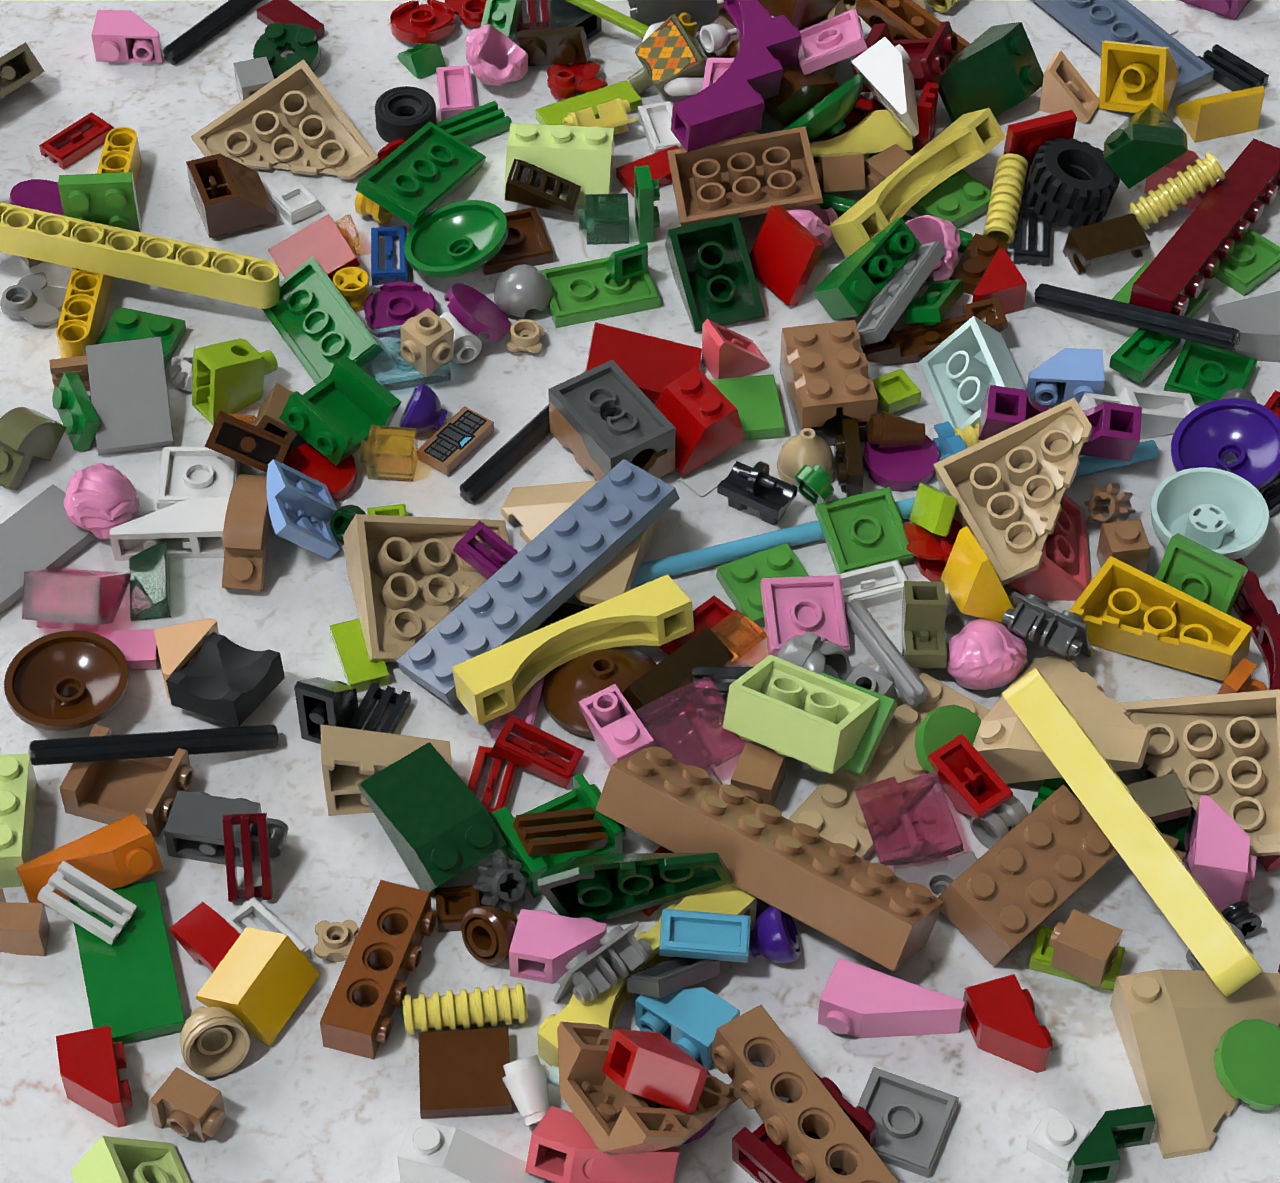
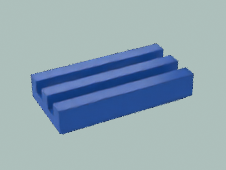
[371,226,408,286]

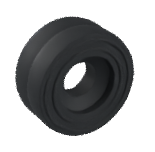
[374,86,437,143]

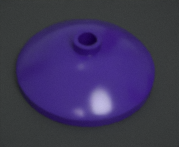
[1171,398,1280,490]

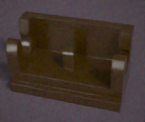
[1063,213,1150,274]

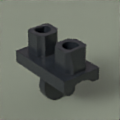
[717,461,797,526]

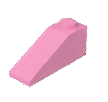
[818,958,965,1038]

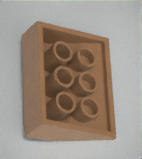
[667,126,823,227]

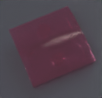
[636,676,749,770]
[854,771,964,866]

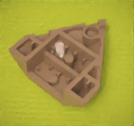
[557,1022,740,1155]

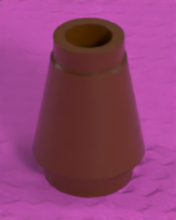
[867,411,925,449]

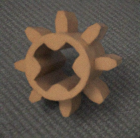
[1084,483,1136,530]

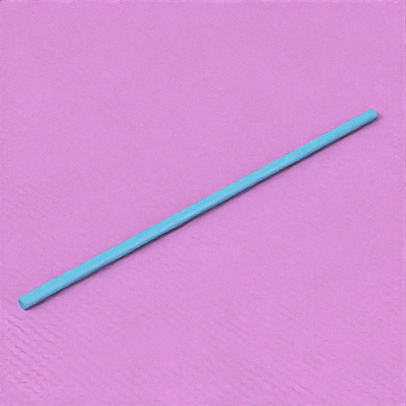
[566,440,1158,602]

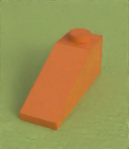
[15,813,164,903]

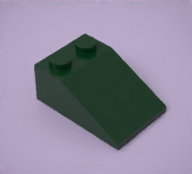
[938,22,1044,123]
[665,215,765,332]
[357,742,507,892]

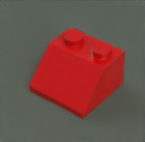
[655,367,745,478]

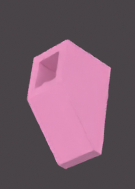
[91,10,163,63]
[579,684,655,768]
[509,909,607,984]

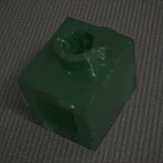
[579,193,629,245]

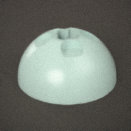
[1151,467,1269,560]

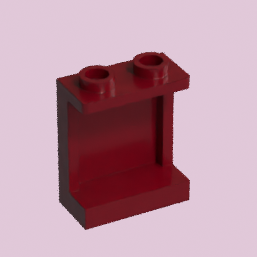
[851,21,958,92]
[732,1071,877,1183]

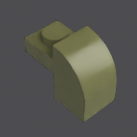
[0,407,67,490]
[902,581,947,670]

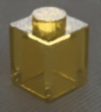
[360,425,418,482]

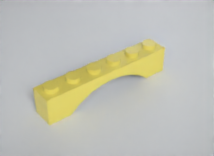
[829,108,1006,257]
[723,109,913,163]
[452,574,694,725]
[537,883,757,1067]

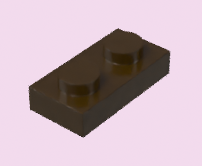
[517,26,591,66]
[834,419,864,497]

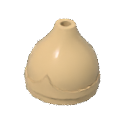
[777,428,835,485]
[180,1006,250,1078]

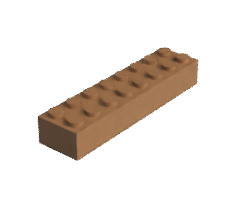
[596,746,944,971]

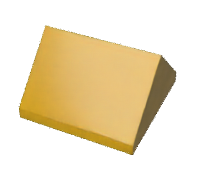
[1099,41,1179,114]
[1174,86,1265,143]
[940,526,1014,623]
[196,927,320,1047]

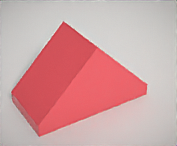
[702,319,770,379]

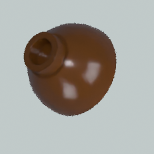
[461,906,518,966]

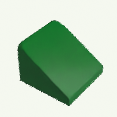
[397,43,446,79]
[606,242,648,282]

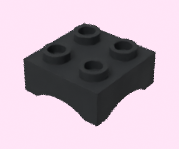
[166,632,285,727]

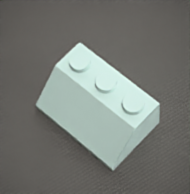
[920,316,1026,430]

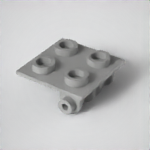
[553,921,652,1004]

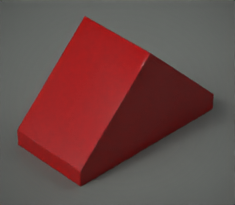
[972,249,1027,314]
[928,734,1013,819]

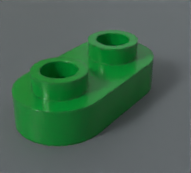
[793,464,834,506]

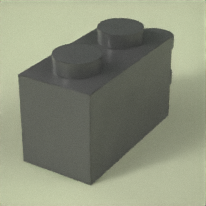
[164,791,289,867]

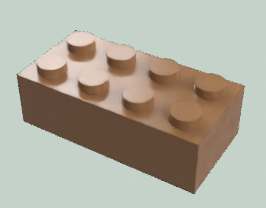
[938,784,1118,967]

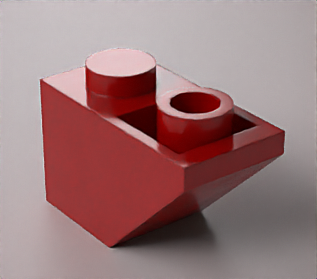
[963,974,1053,1073]
[56,1025,133,1128]
[602,1028,708,1114]

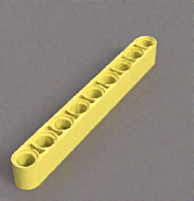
[0,202,280,309]
[1002,667,1263,997]

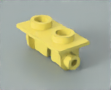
[563,98,638,136]

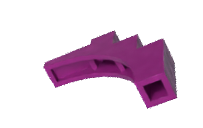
[670,0,802,152]

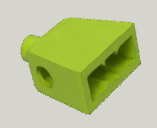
[192,338,278,425]

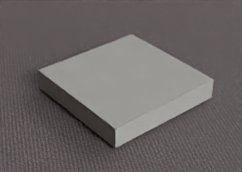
[857,1067,959,1178]

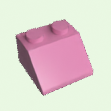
[1186,795,1257,912]

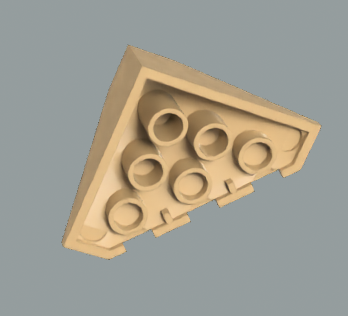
[191,59,379,180]
[933,398,1093,586]
[501,480,661,605]
[343,514,508,662]
[973,655,1151,784]
[1119,689,1280,856]
[1110,969,1280,1159]

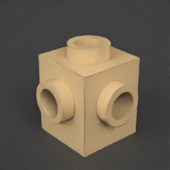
[400,308,454,377]

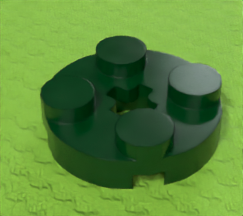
[253,22,321,79]

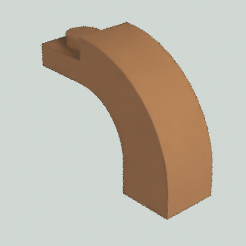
[222,474,272,591]

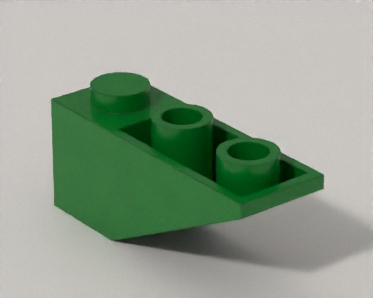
[812,217,921,320]

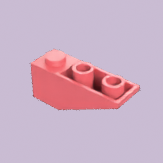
[525,1106,681,1183]

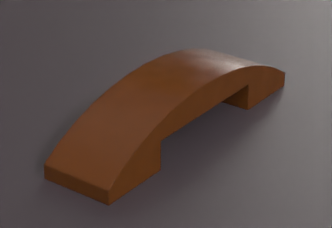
[861,297,1008,364]

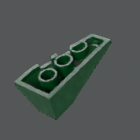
[1104,103,1188,189]
[537,853,733,922]

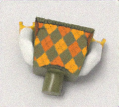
[628,12,707,98]

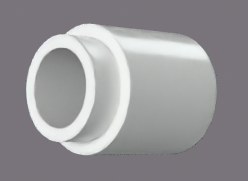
[440,311,482,364]

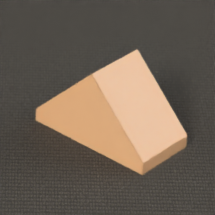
[1039,51,1099,123]
[153,618,219,699]

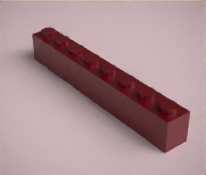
[1129,138,1280,316]

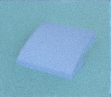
[266,459,340,559]

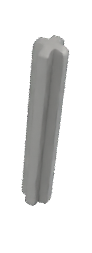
[844,599,929,707]

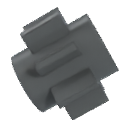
[473,856,530,911]

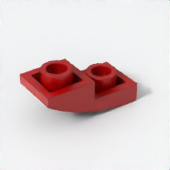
[168,902,240,973]

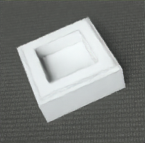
[272,183,321,225]

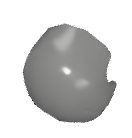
[494,264,552,318]

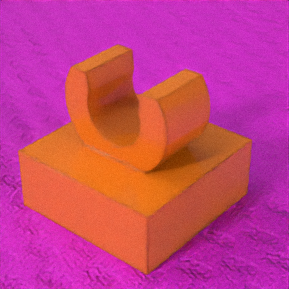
[1217,657,1267,694]

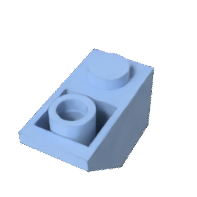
[1027,348,1105,406]

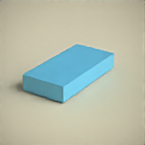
[659,909,750,963]

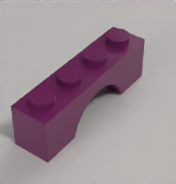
[978,385,1142,462]

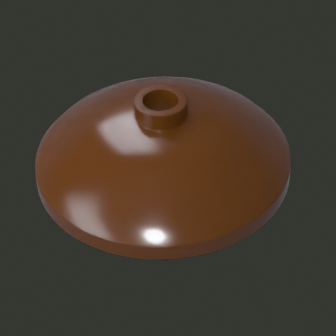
[4,630,129,731]
[542,646,657,738]

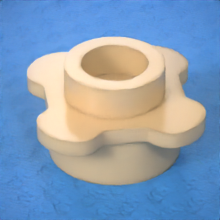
[506,319,545,353]
[314,920,358,962]

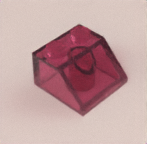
[22,567,131,632]

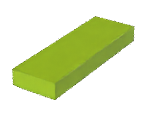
[535,80,642,125]

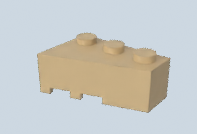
[320,724,452,816]

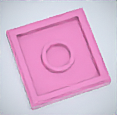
[798,9,868,75]
[760,575,850,657]

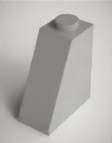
[1208,291,1280,362]

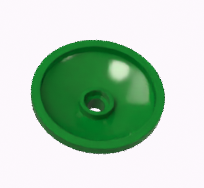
[783,72,864,141]
[404,200,509,278]

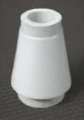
[502,1055,550,1127]

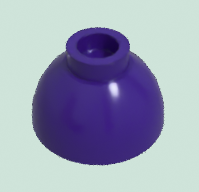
[399,383,448,434]
[749,905,801,963]

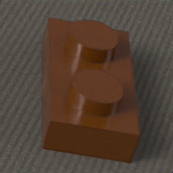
[949,233,1009,295]

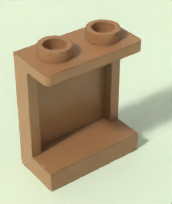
[59,724,194,838]

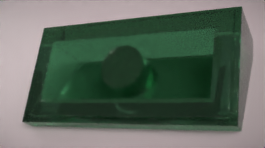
[129,541,171,621]

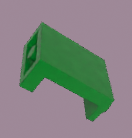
[279,355,401,466]
[491,773,626,898]

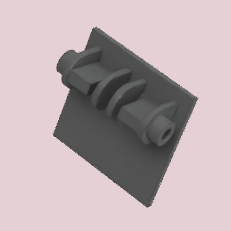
[1002,592,1091,657]

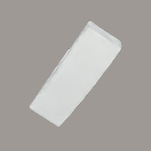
[1079,386,1196,439]

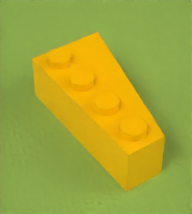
[1069,556,1252,681]

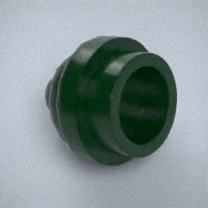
[330,505,366,542]

